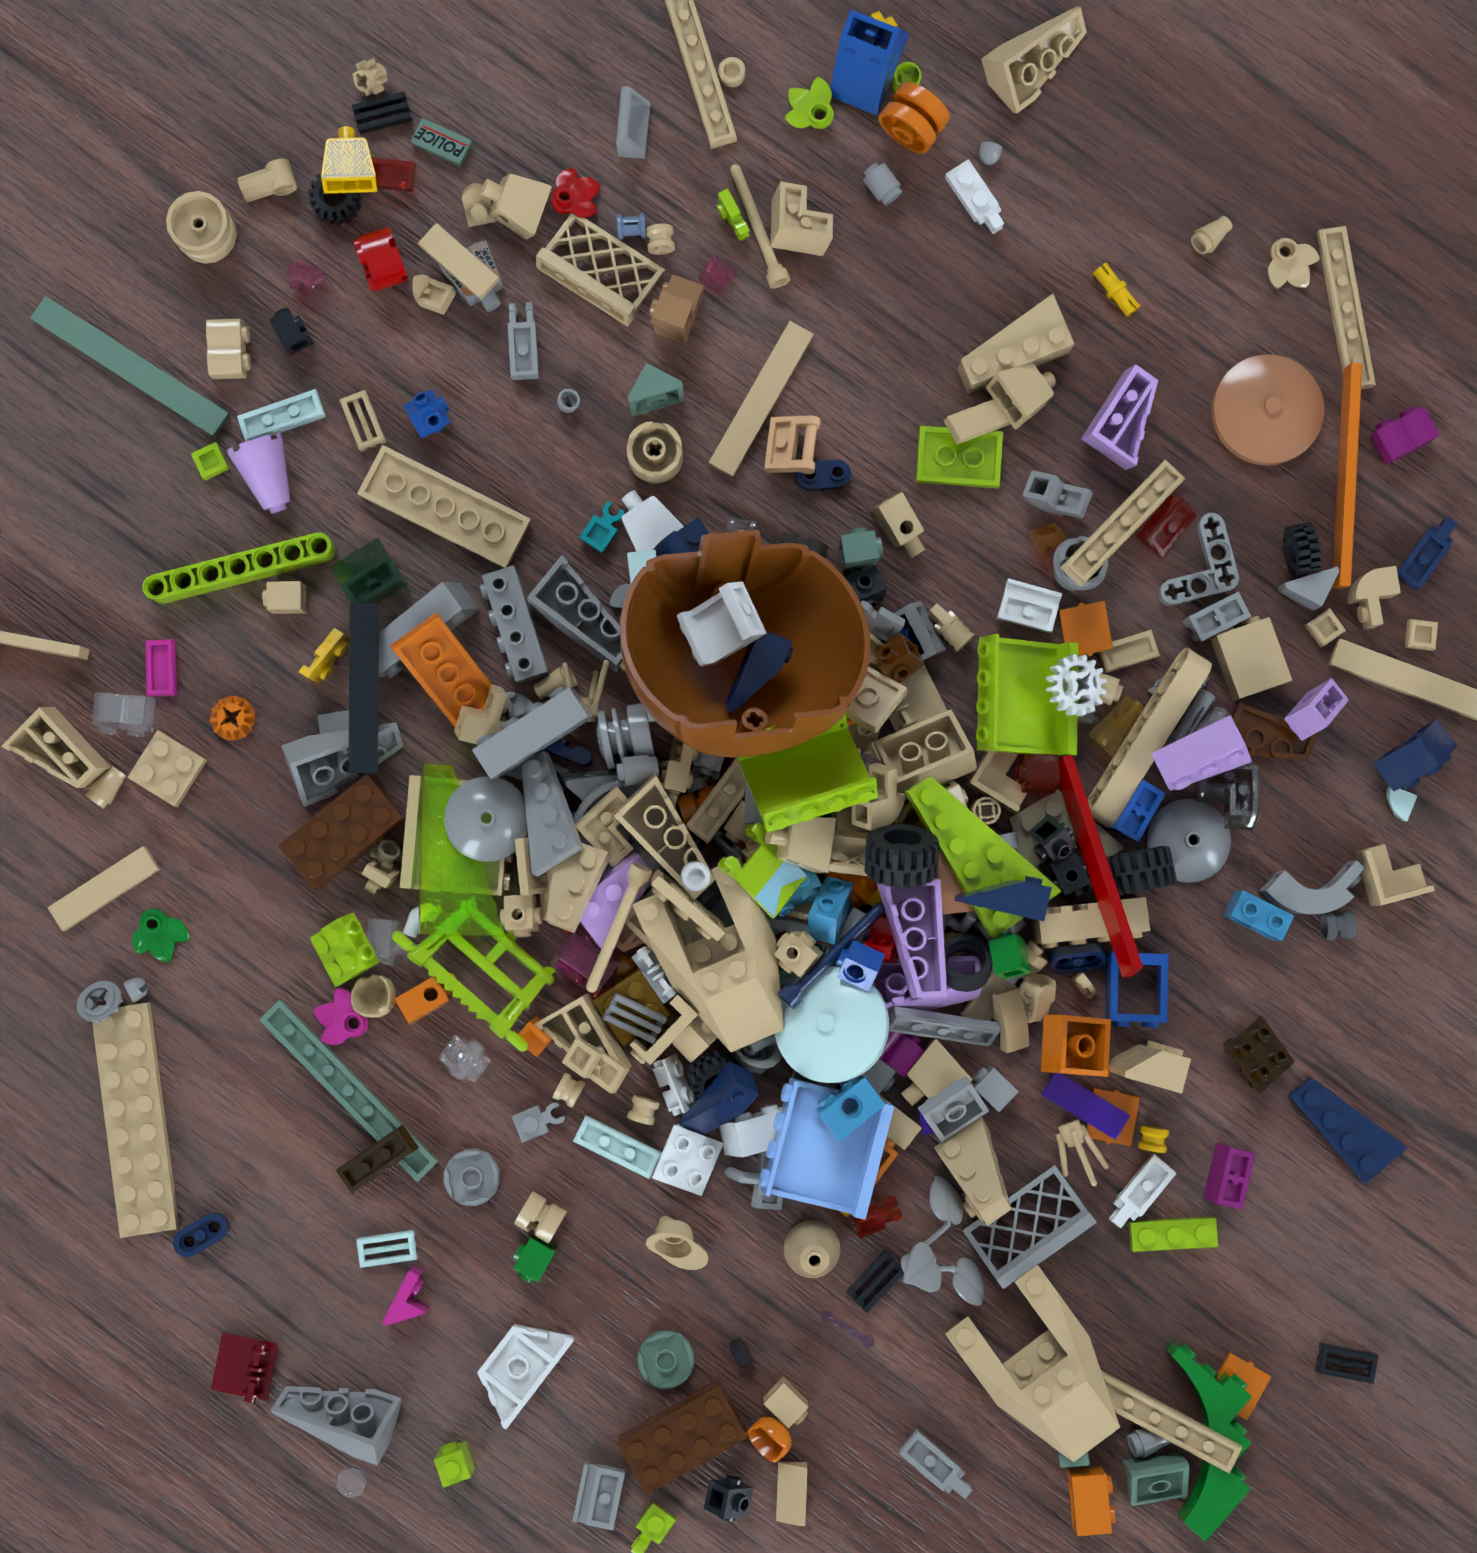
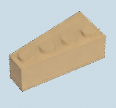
[957,294,1074,394]
[613,774,715,899]

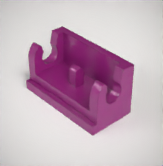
[1203,1142,1256,1210]

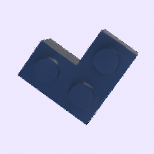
[1374,719,1457,792]

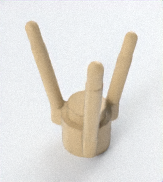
[562,660,609,722]
[1055,1119,1109,1186]

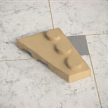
[546,843,611,933]

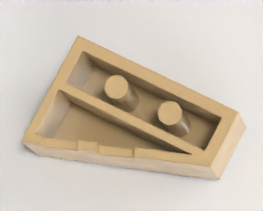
[1,707,111,788]
[534,992,632,1068]
[934,1116,1011,1226]

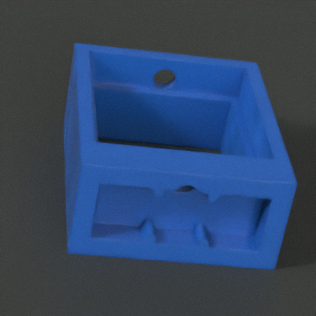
[1105,952,1169,1028]

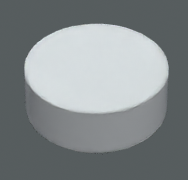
[681,861,710,891]

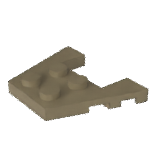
[1008,790,1124,871]

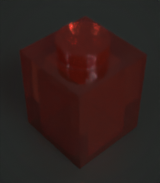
[1016,754,1061,793]

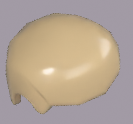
[351,974,396,1018]

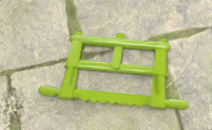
[392,897,556,1052]

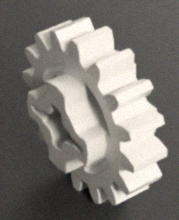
[1046,654,1107,716]

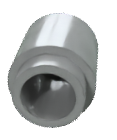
[863,162,903,206]
[616,754,659,786]

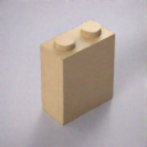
[1210,616,1292,702]

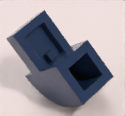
[653,517,709,557]

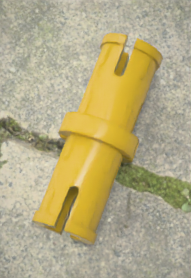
[1092,263,1141,317]

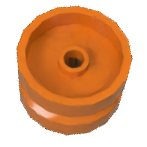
[879,82,950,154]

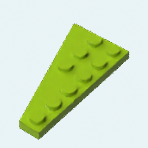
[905,776,1062,938]

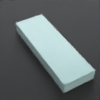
[237,389,326,442]
[573,1115,662,1179]

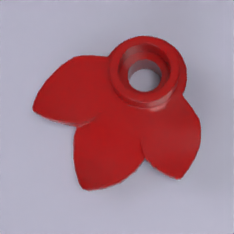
[550,168,600,218]

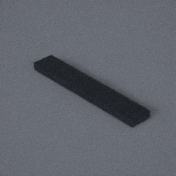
[348,602,379,773]

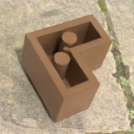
[649,274,704,344]

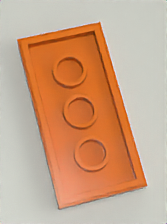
[390,612,493,727]

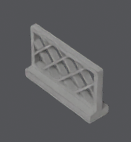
[962,1165,1097,1289]

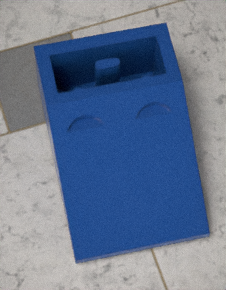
[830,10,909,116]

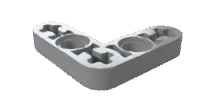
[1158,513,1239,606]

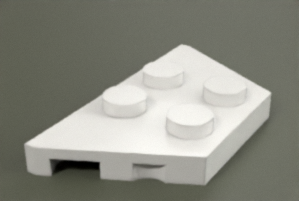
[477,1324,575,1429]

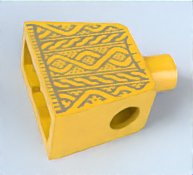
[321,126,377,194]

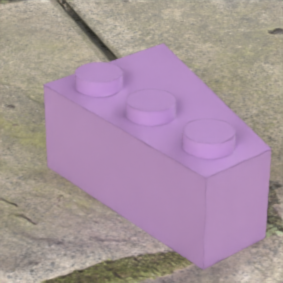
[1081,364,1158,470]
[1151,715,1252,791]

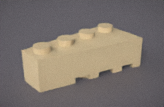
[1030,897,1150,949]

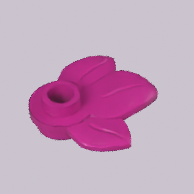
[314,988,368,1045]

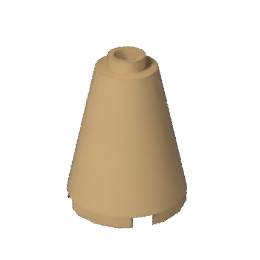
[784,1220,840,1278]

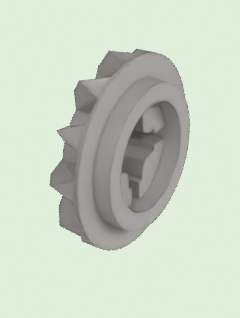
[77,981,123,1024]

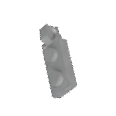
[898,1428,972,1499]

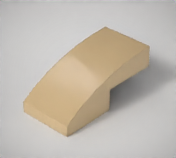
[993,987,1029,1053]
[562,1038,629,1094]

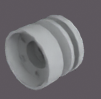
[596,703,655,769]

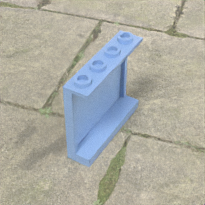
[759,1078,894,1220]

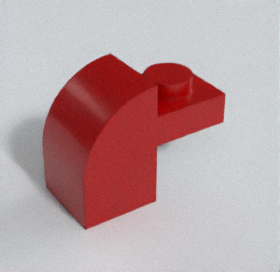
[864,912,899,964]

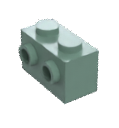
[838,527,883,573]

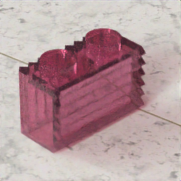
[550,932,619,997]

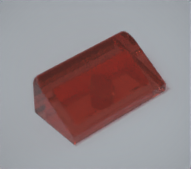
[1136,495,1196,557]

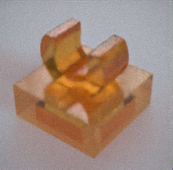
[1029,523,1065,559]

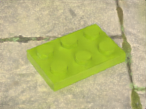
[915,426,1003,489]

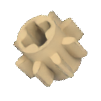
[353,58,388,96]

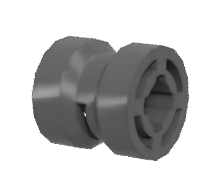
[1320,911,1357,941]

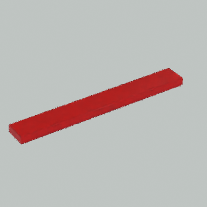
[1053,755,1143,978]

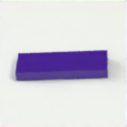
[1041,1073,1130,1140]

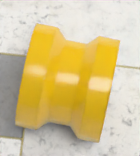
[1138,1125,1170,1153]

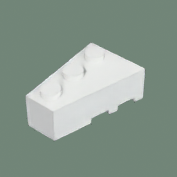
[719,1104,782,1157]

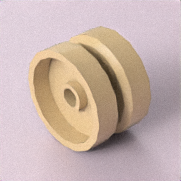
[166,191,237,264]

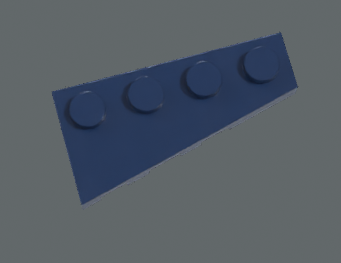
[1288,1077,1408,1184]

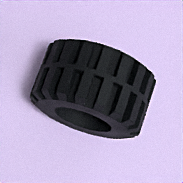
[864,824,939,888]
[1107,845,1177,896]

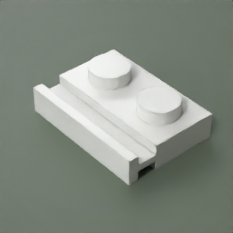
[997,578,1062,633]

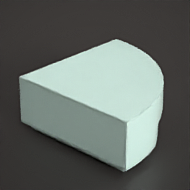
[1386,786,1417,822]

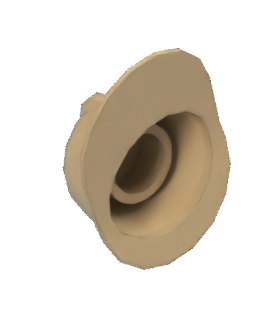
[646,1216,709,1270]

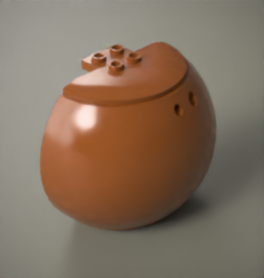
[620,529,871,757]

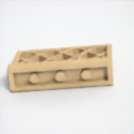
[536,213,665,327]

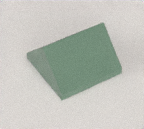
[627,363,685,417]
[1122,1451,1189,1506]

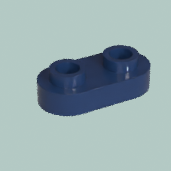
[796,460,851,491]
[1048,943,1107,974]
[173,1212,230,1257]

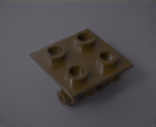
[1223,1016,1295,1094]

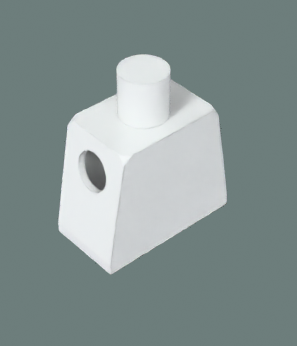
[621,490,684,552]

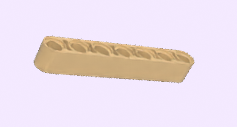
[1087,648,1212,828]

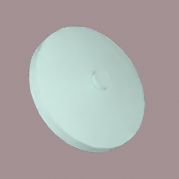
[775,966,889,1083]

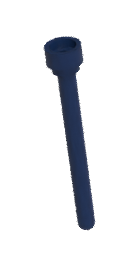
[778,903,885,1009]

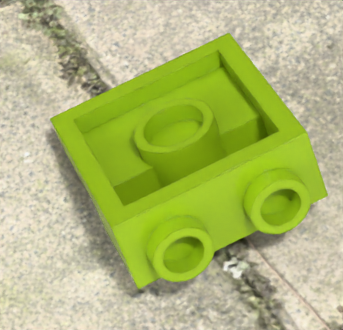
[310,912,380,988]

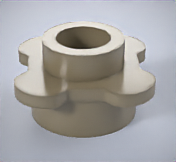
[370,840,402,869]

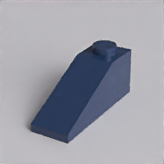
[724,630,793,712]
[954,876,1052,921]
[679,1062,759,1135]

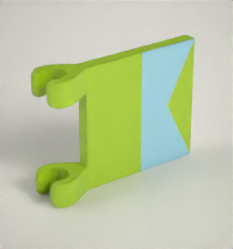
[718,822,807,918]

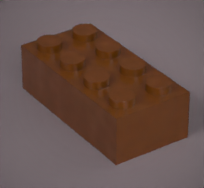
[278,774,406,890]
[618,1378,747,1495]

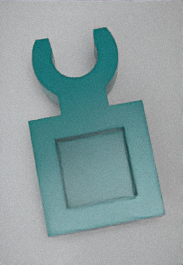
[579,501,625,554]

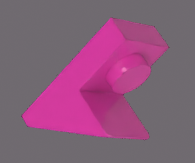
[382,1266,430,1325]

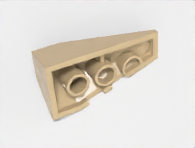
[981,7,1087,113]

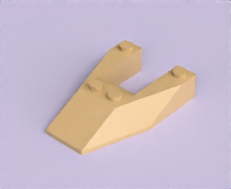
[632,858,784,1052]
[945,1265,1120,1462]

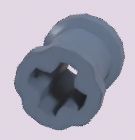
[617,213,646,240]

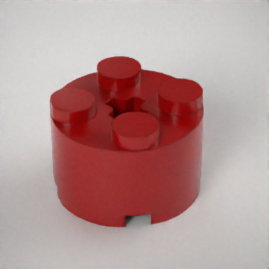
[353,226,409,291]

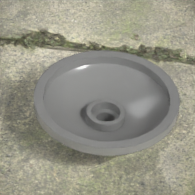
[444,777,528,862]
[1146,799,1231,883]

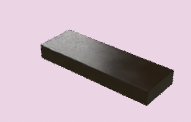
[335,1124,419,1193]

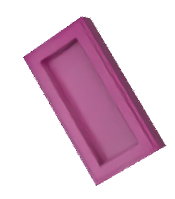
[145,639,177,697]

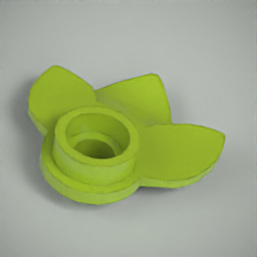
[785,77,834,129]

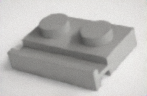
[572,1461,626,1531]

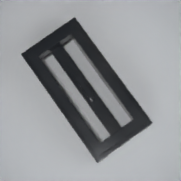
[352,91,413,134]
[846,1250,904,1313]
[1315,1342,1379,1384]

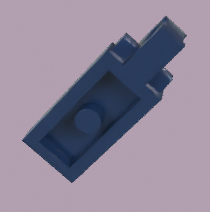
[1397,517,1457,591]

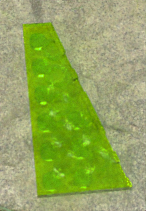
[418,764,505,937]

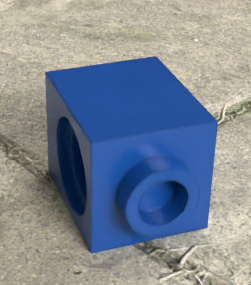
[836,940,885,992]

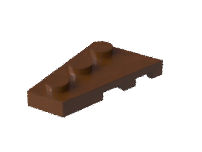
[1232,702,1318,760]

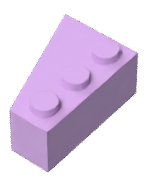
[580,850,653,949]

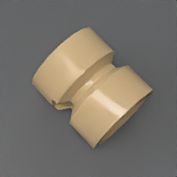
[514,1191,567,1244]

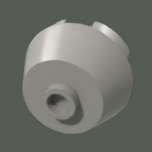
[1053,536,1108,591]

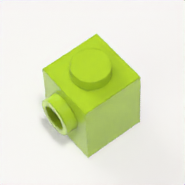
[434,1441,475,1488]

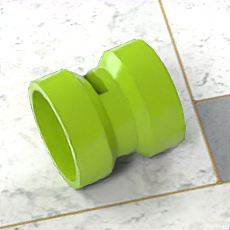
[892,62,921,93]

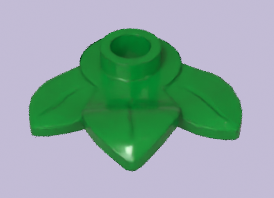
[132,908,190,962]

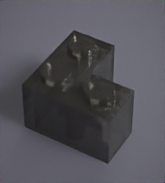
[1195,764,1259,830]

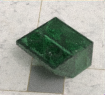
[331,537,408,603]

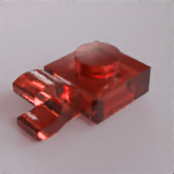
[851,1197,903,1239]

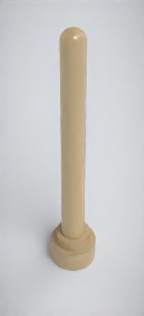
[730,164,790,289]
[586,862,653,992]

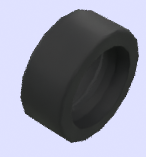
[944,934,993,992]

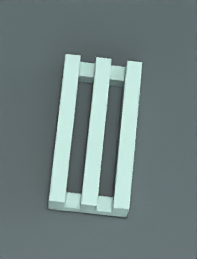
[356,1230,418,1268]

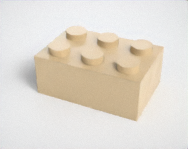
[873,709,977,800]

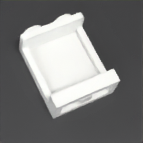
[677,582,767,667]

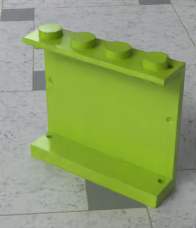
[737,713,878,833]

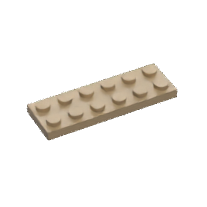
[357,445,532,568]

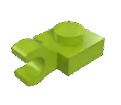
[630,1500,676,1553]

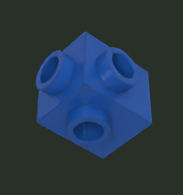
[403,389,451,438]

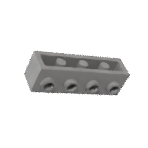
[480,565,550,685]

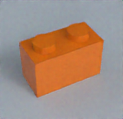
[1067,1466,1116,1536]

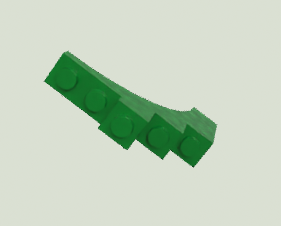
[1166,1341,1252,1542]

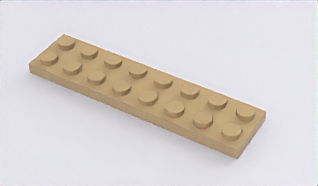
[92,1002,180,1238]

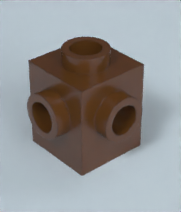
[874,633,925,683]

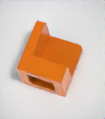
[518,1016,553,1057]

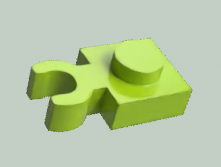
[716,188,750,241]

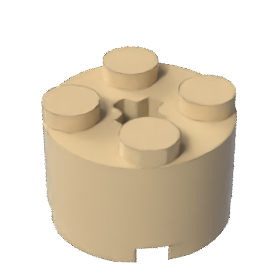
[627,422,683,485]

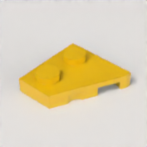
[299,628,349,684]

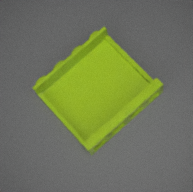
[976,634,1079,757]

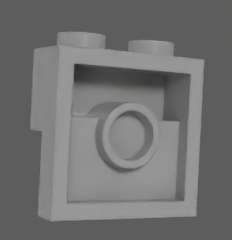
[918,1076,989,1143]

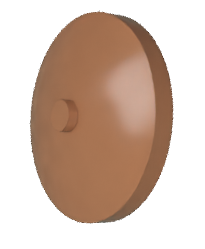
[1211,354,1324,466]

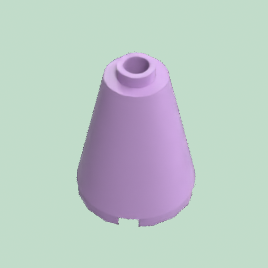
[227,433,291,514]

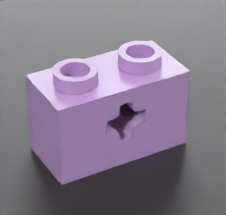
[1285,678,1349,740]

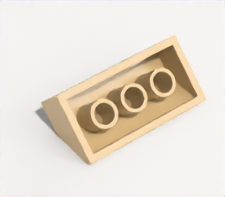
[1108,1040,1191,1094]

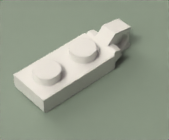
[945,159,1004,234]
[1109,1153,1176,1228]

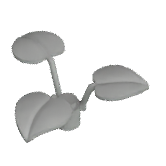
[901,1176,984,1306]

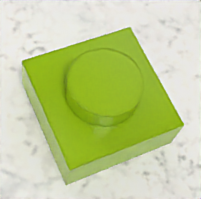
[191,442,230,481]

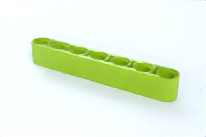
[142,533,337,604]

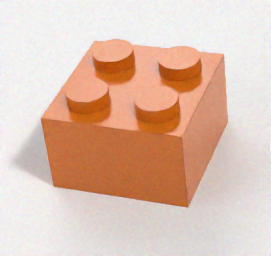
[1041,1014,1111,1077]

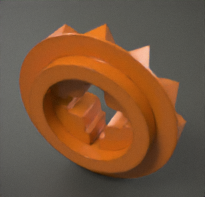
[209,695,255,740]

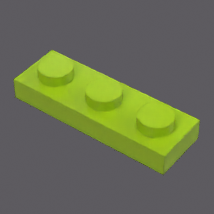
[1129,1217,1218,1252]

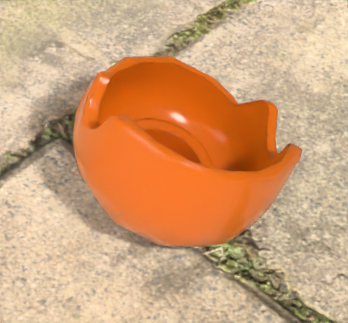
[747,1417,792,1463]

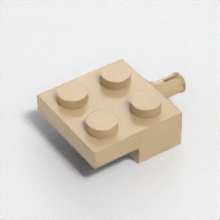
[658,738,698,808]

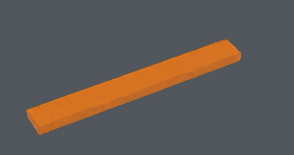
[1332,363,1362,589]

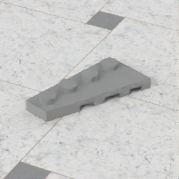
[521,751,583,877]

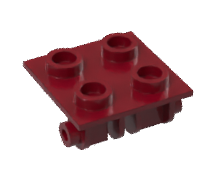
[211,1333,279,1403]

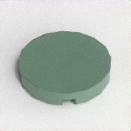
[638,1329,695,1389]

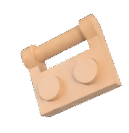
[764,416,821,474]

